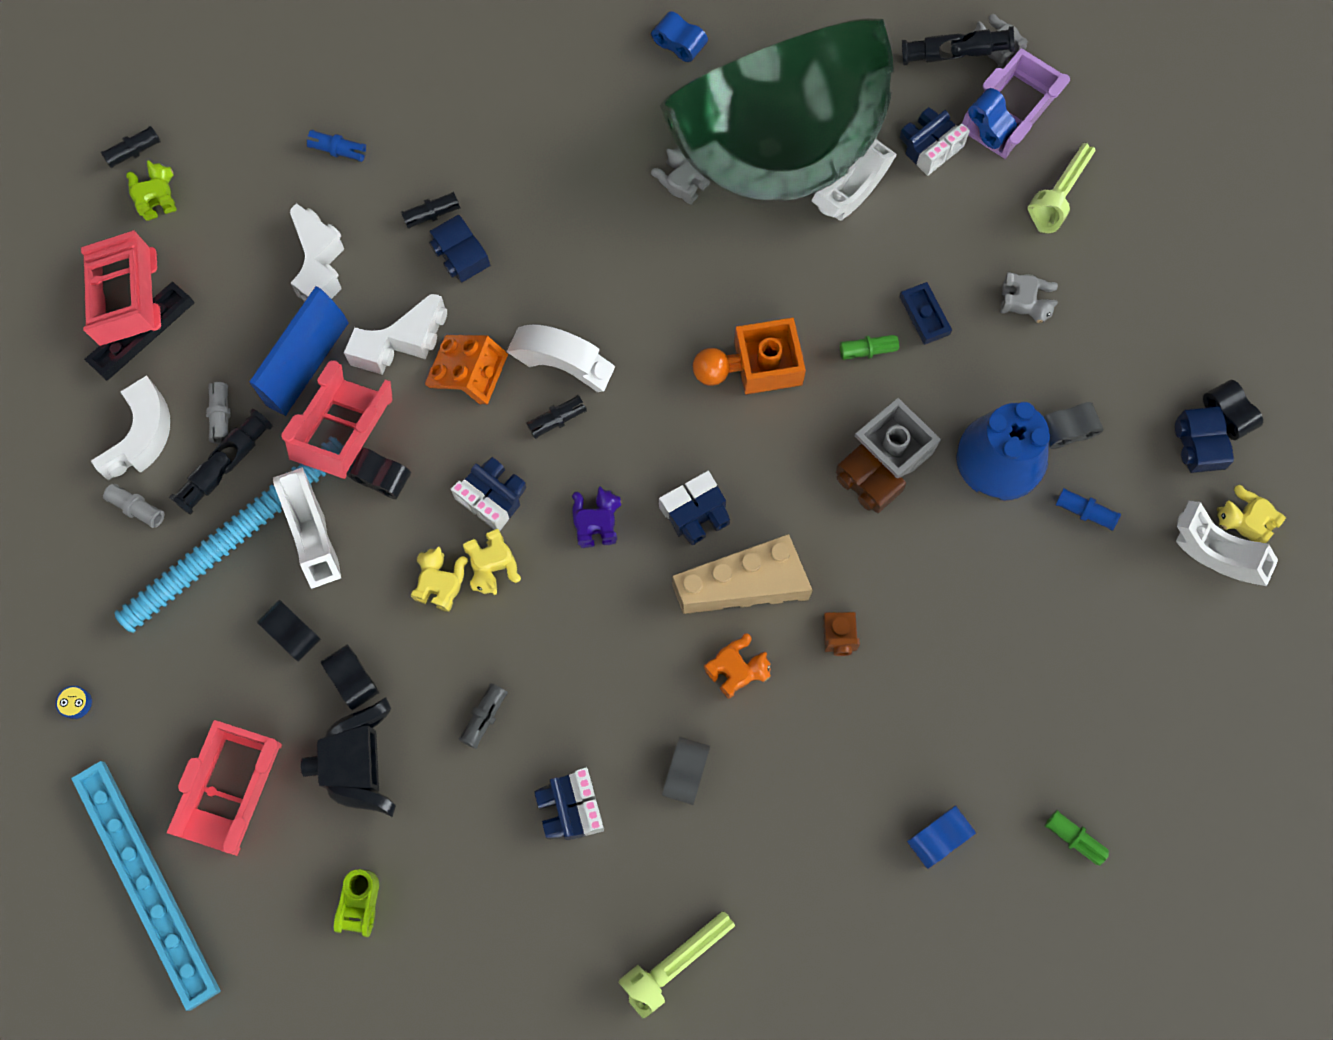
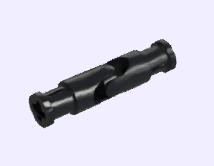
[902,26,1015,65]
[169,409,273,515]

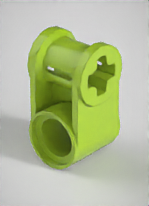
[334,869,379,937]

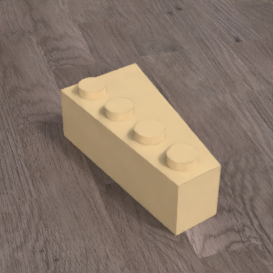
[672,534,813,614]

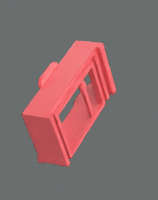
[81,230,161,346]
[281,361,393,479]
[167,720,282,856]

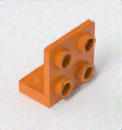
[425,335,508,405]

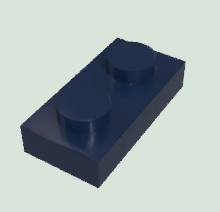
[899,282,952,345]

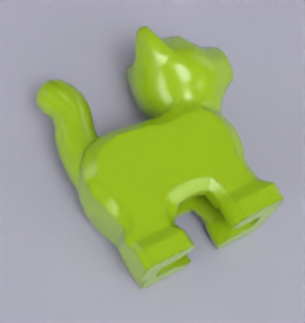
[126,160,177,221]

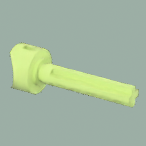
[1027,143,1096,233]
[618,911,735,1018]

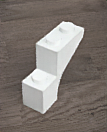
[290,203,344,302]
[344,294,447,375]
[273,467,341,589]

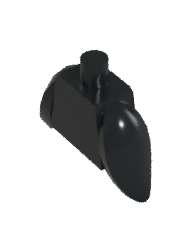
[301,697,396,817]

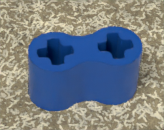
[651,11,708,62]
[968,88,1017,149]
[907,806,976,869]

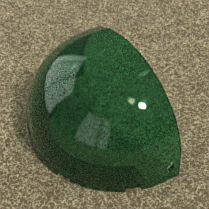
[660,18,894,201]

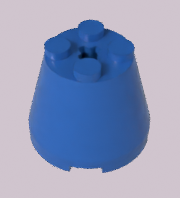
[956,402,1050,500]

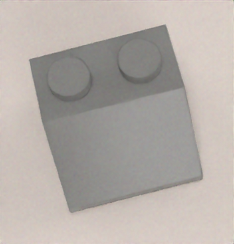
[855,398,941,478]

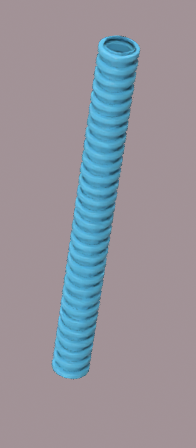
[114,436,343,633]

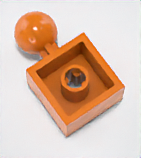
[692,317,806,395]

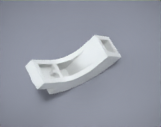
[811,139,897,221]
[507,324,615,392]
[91,375,170,480]
[1176,501,1278,586]

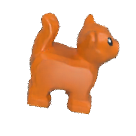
[704,633,771,699]

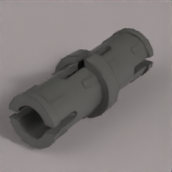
[459,683,508,749]

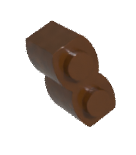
[836,444,906,513]

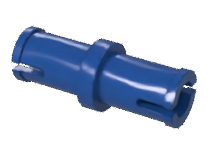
[307,130,366,162]
[1055,488,1121,531]

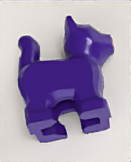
[572,486,622,548]

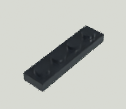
[84,281,195,381]

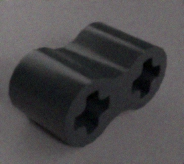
[1203,380,1263,440]
[346,447,411,499]
[257,600,321,662]
[321,644,379,711]

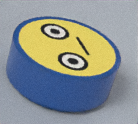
[56,686,92,719]

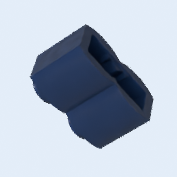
[429,214,491,283]
[1174,407,1234,473]

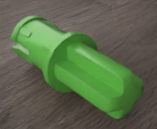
[839,335,899,360]
[1045,810,1109,866]

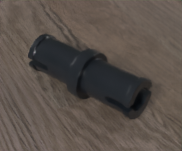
[101,126,161,168]
[401,191,461,229]
[526,395,587,439]

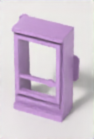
[962,48,1070,159]

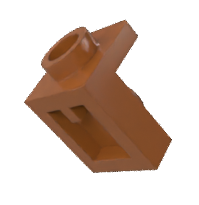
[823,612,860,656]

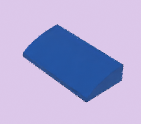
[249,286,349,416]

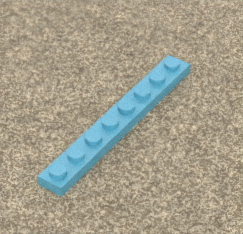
[71,761,221,1011]

